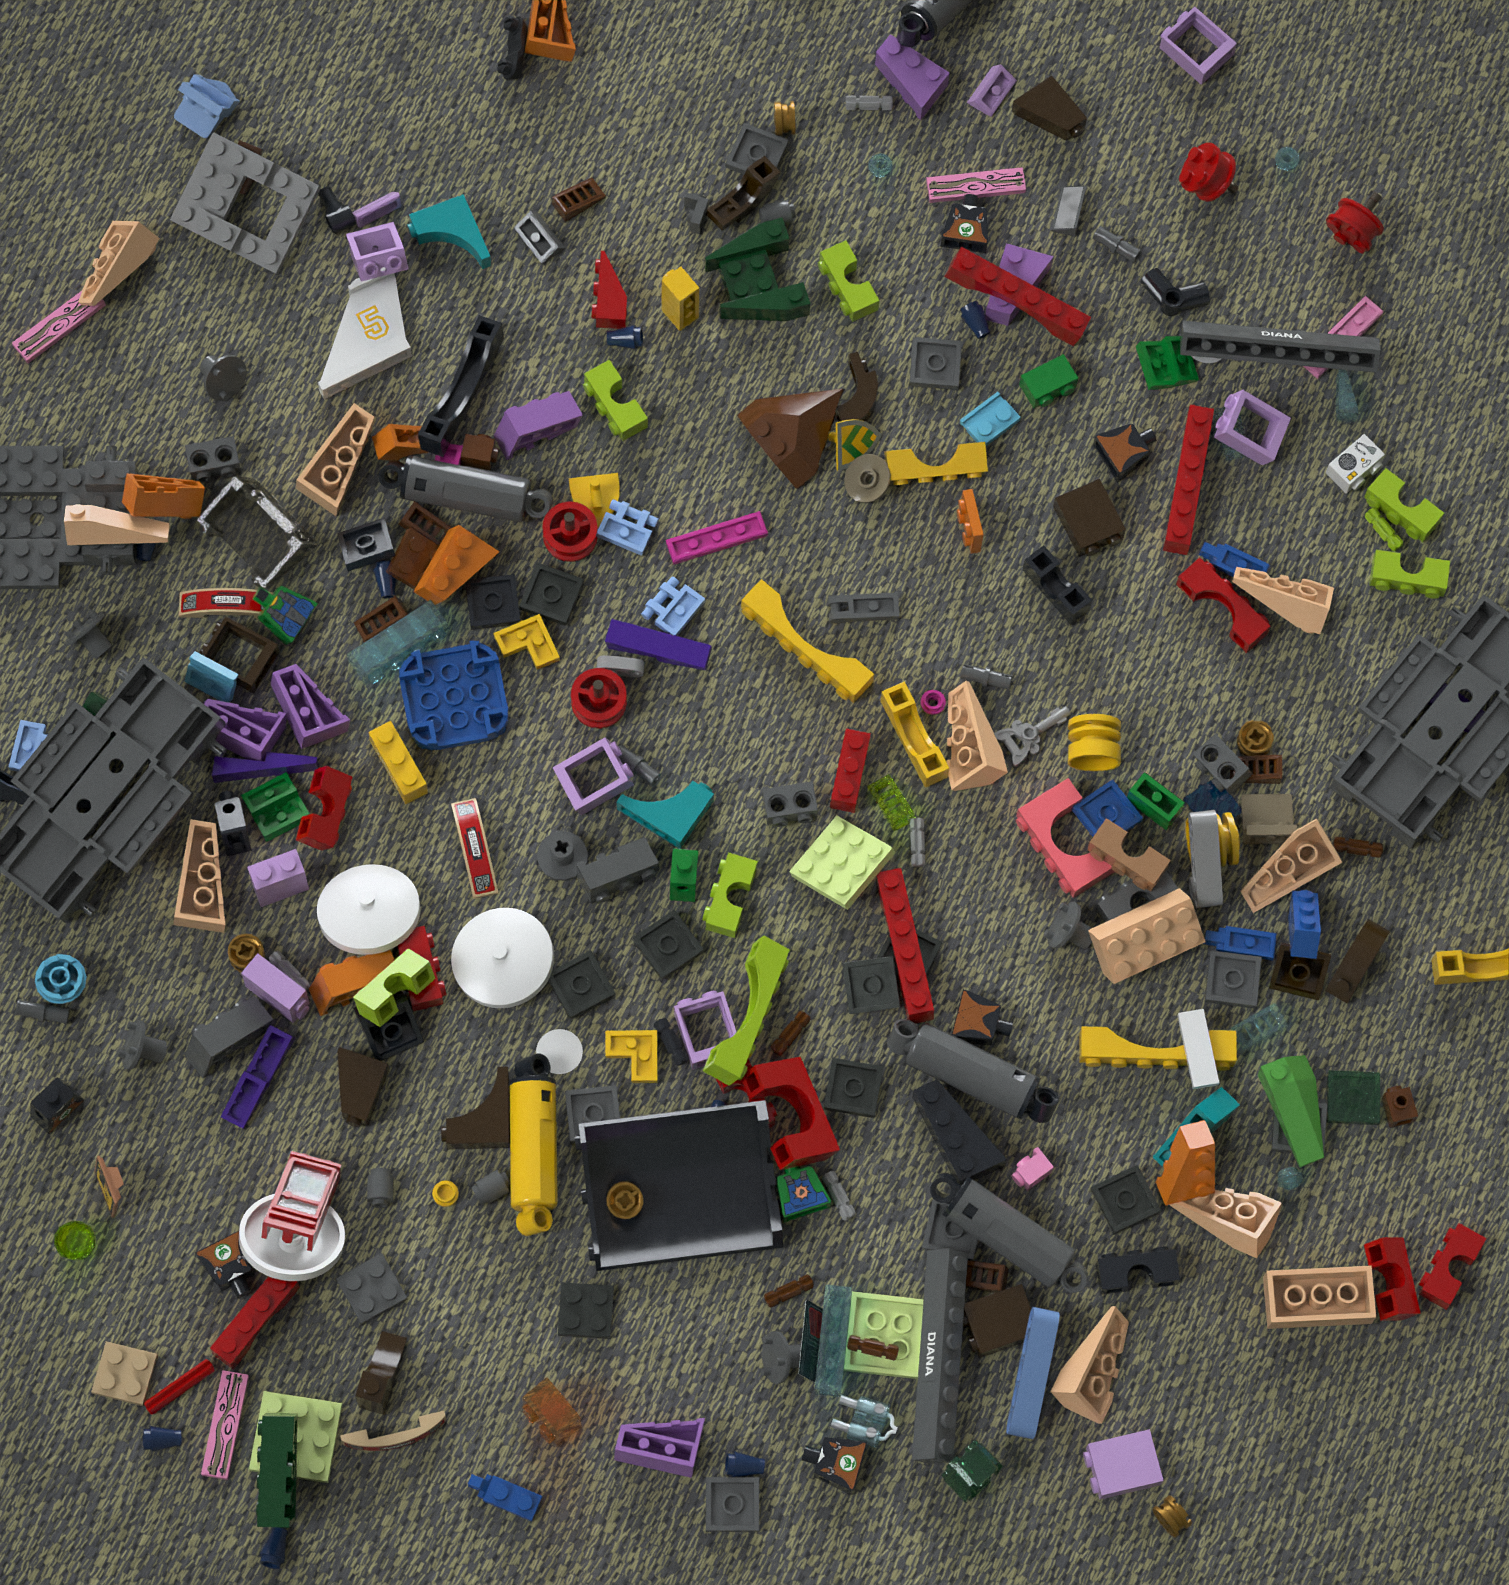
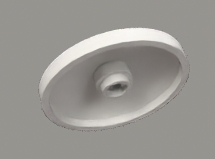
[317,864,420,955]
[451,908,554,1008]
[239,1192,345,1281]

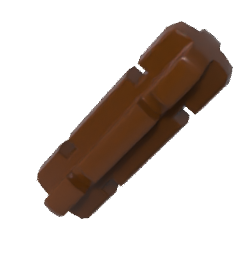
[1333,837,1383,858]
[771,1011,810,1056]
[764,1274,814,1308]
[847,1335,899,1361]

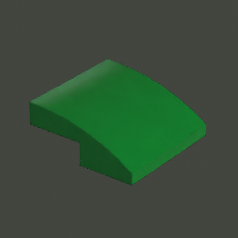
[1136,336,1199,390]
[241,772,310,842]

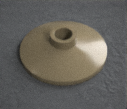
[844,454,891,503]

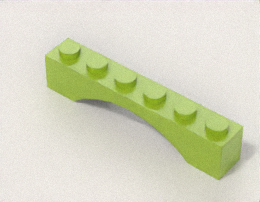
[703,935,790,1086]

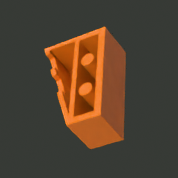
[524,0,576,62]
[122,473,205,519]
[414,525,499,605]
[309,950,395,1016]
[1155,1120,1215,1206]

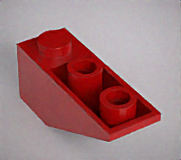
[592,251,627,329]

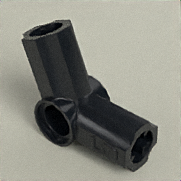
[1140,268,1210,316]

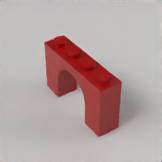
[742,1056,840,1170]

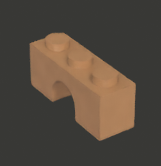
[1087,818,1171,892]

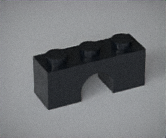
[1023,545,1092,625]
[1096,1246,1180,1295]

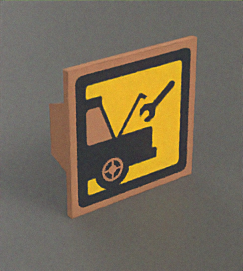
[94,1156,124,1218]

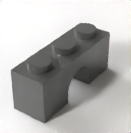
[1096,871,1178,923]

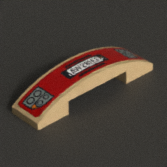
[179,588,274,619]
[451,798,498,899]
[340,1411,446,1451]

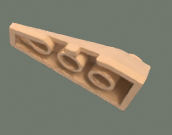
[78,221,160,306]
[64,505,170,545]
[1232,567,1334,634]
[1241,819,1342,913]
[1170,1188,1282,1258]
[1050,1306,1129,1424]

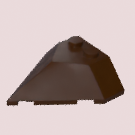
[737,388,844,489]

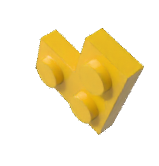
[493,614,560,670]
[605,1030,657,1083]

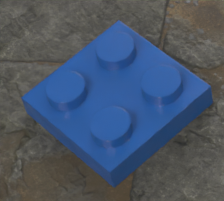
[1071,779,1143,837]

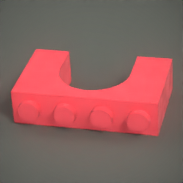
[1016,778,1115,898]

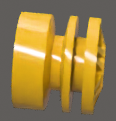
[1068,714,1121,771]
[1185,812,1240,867]

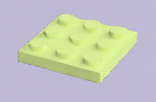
[789,816,895,910]
[844,1291,924,1379]
[249,1391,342,1483]

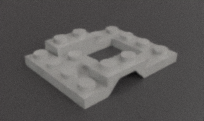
[170,132,321,274]

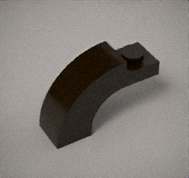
[706,156,781,231]
[836,352,878,422]
[1325,919,1390,1003]

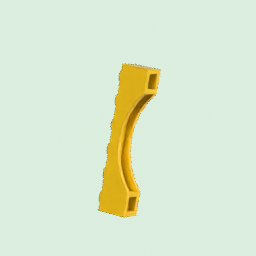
[741,579,874,703]
[1079,1026,1237,1071]

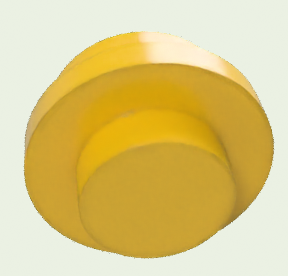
[432,1181,459,1207]

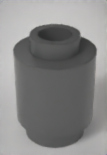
[759,200,796,225]
[367,1168,394,1208]
[471,1169,510,1205]

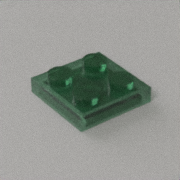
[1327,1070,1380,1125]

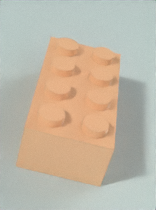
[1088,888,1205,984]
[1263,1266,1376,1329]

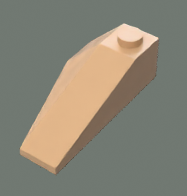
[946,681,1008,791]

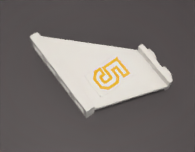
[318,267,412,399]

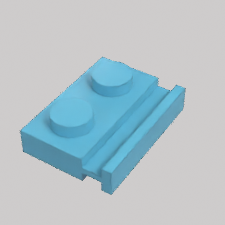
[960,392,1021,446]
[184,651,239,703]

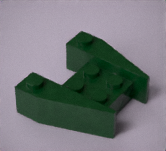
[705,217,810,321]

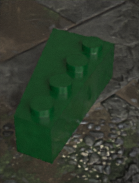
[256,1413,298,1528]

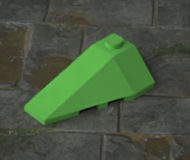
[1258,1055,1324,1168]

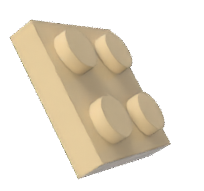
[91,1341,158,1406]

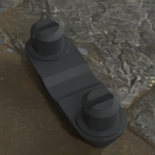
[497,15,528,80]

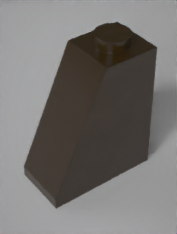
[1012,75,1087,141]
[337,1047,389,1128]

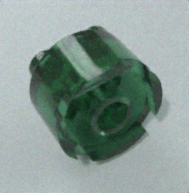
[941,1440,1004,1503]

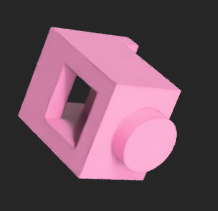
[1011,1147,1054,1191]

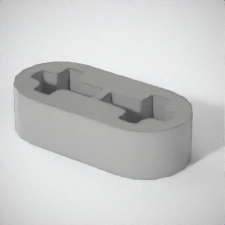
[596,655,645,678]

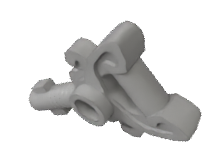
[994,706,1071,767]

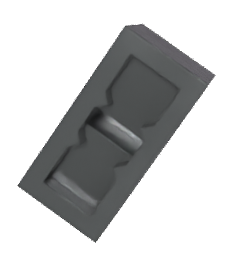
[185,436,241,483]
[1193,733,1253,795]
[762,781,818,827]

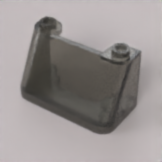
[197,476,318,589]

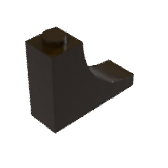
[441,1066,510,1150]
[355,1331,407,1415]

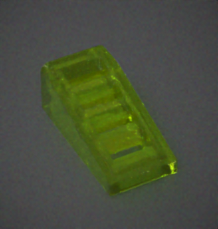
[867,774,915,831]

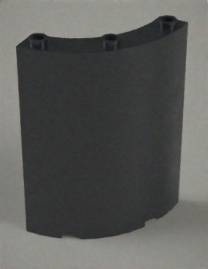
[574,1100,784,1271]

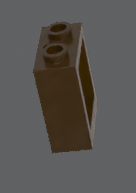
[199,616,280,694]

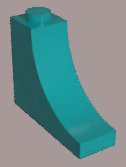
[407,194,491,269]
[616,781,714,849]
[1153,1087,1240,1167]

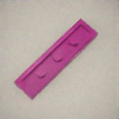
[666,511,768,565]

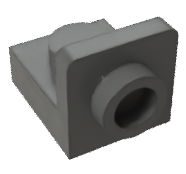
[684,193,709,234]

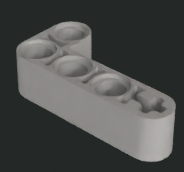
[1188,810,1223,908]

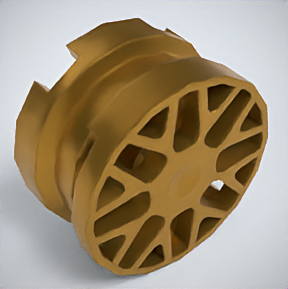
[774,101,796,136]
[1237,720,1274,756]
[228,934,265,972]
[606,1181,643,1219]
[1152,1495,1192,1538]

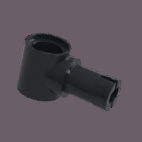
[318,186,356,235]

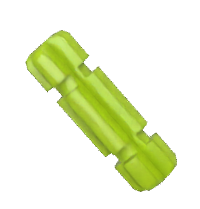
[1365,508,1403,551]

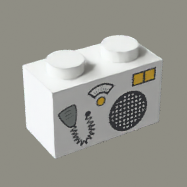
[1326,434,1385,493]

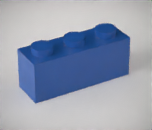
[1288,890,1321,959]

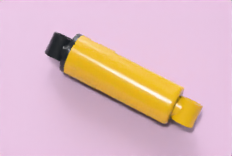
[509,1053,558,1236]

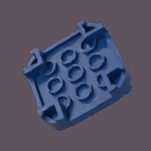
[399,641,508,750]

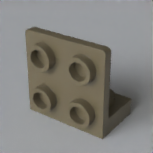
[1241,794,1297,844]

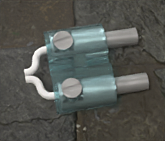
[831,1395,898,1448]

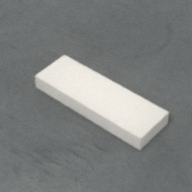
[1177,1009,1219,1089]

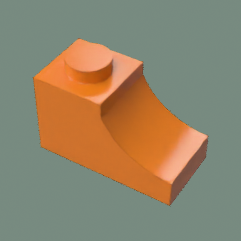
[372,424,429,460]

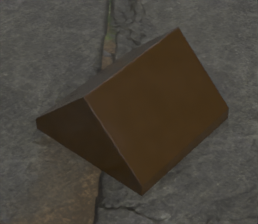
[1269,942,1331,1001]

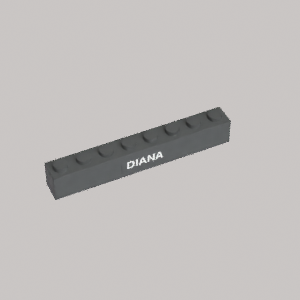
[1180,320,1381,373]
[912,1248,968,1464]

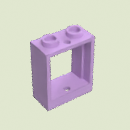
[1160,7,1237,85]
[346,222,409,282]
[1214,390,1291,465]
[553,738,634,815]
[674,991,736,1070]

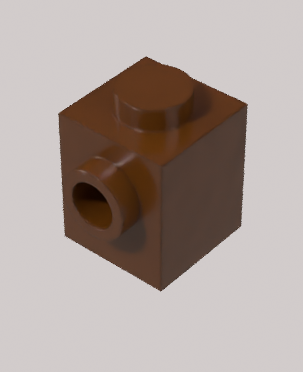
[461,434,499,471]
[1381,1086,1418,1128]

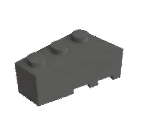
[576,837,659,904]
[185,996,273,1079]

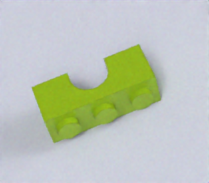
[818,240,879,322]
[582,360,648,441]
[1364,468,1444,543]
[1369,549,1450,599]
[702,852,758,938]
[353,949,435,1027]

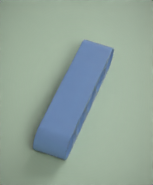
[1006,1307,1059,1439]

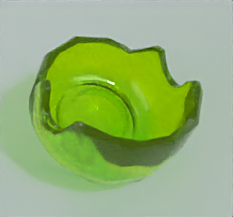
[54,1221,96,1261]

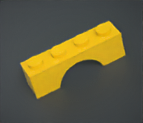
[884,442,988,485]
[880,681,949,788]
[1431,948,1509,985]

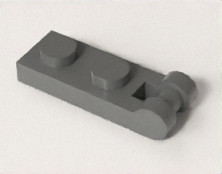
[828,593,899,624]

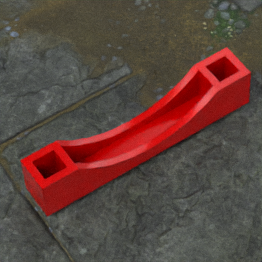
[944,247,1091,346]
[1163,404,1214,555]
[876,868,934,1024]

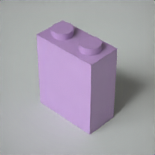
[247,849,309,907]
[241,954,309,1023]
[1083,1429,1163,1500]

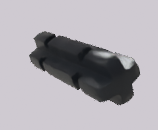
[654,1018,689,1066]

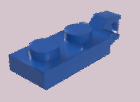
[1199,542,1270,577]
[1203,926,1277,961]
[468,1474,543,1522]

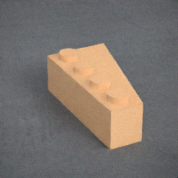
[296,403,374,516]
[173,819,225,933]

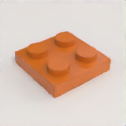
[957,489,984,554]

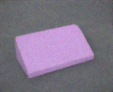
[967,64,1017,117]
[352,192,401,228]

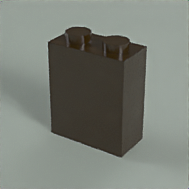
[1053,479,1126,557]
[963,1284,1031,1358]

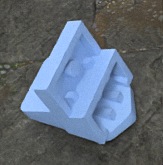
[174,74,240,138]

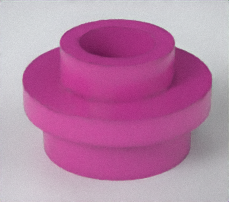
[920,690,946,715]

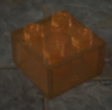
[522,1377,582,1447]

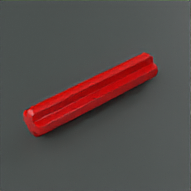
[144,1359,215,1415]

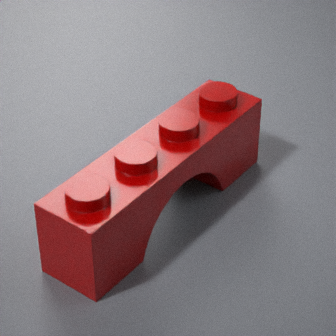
[1176,557,1270,653]
[210,1276,300,1370]

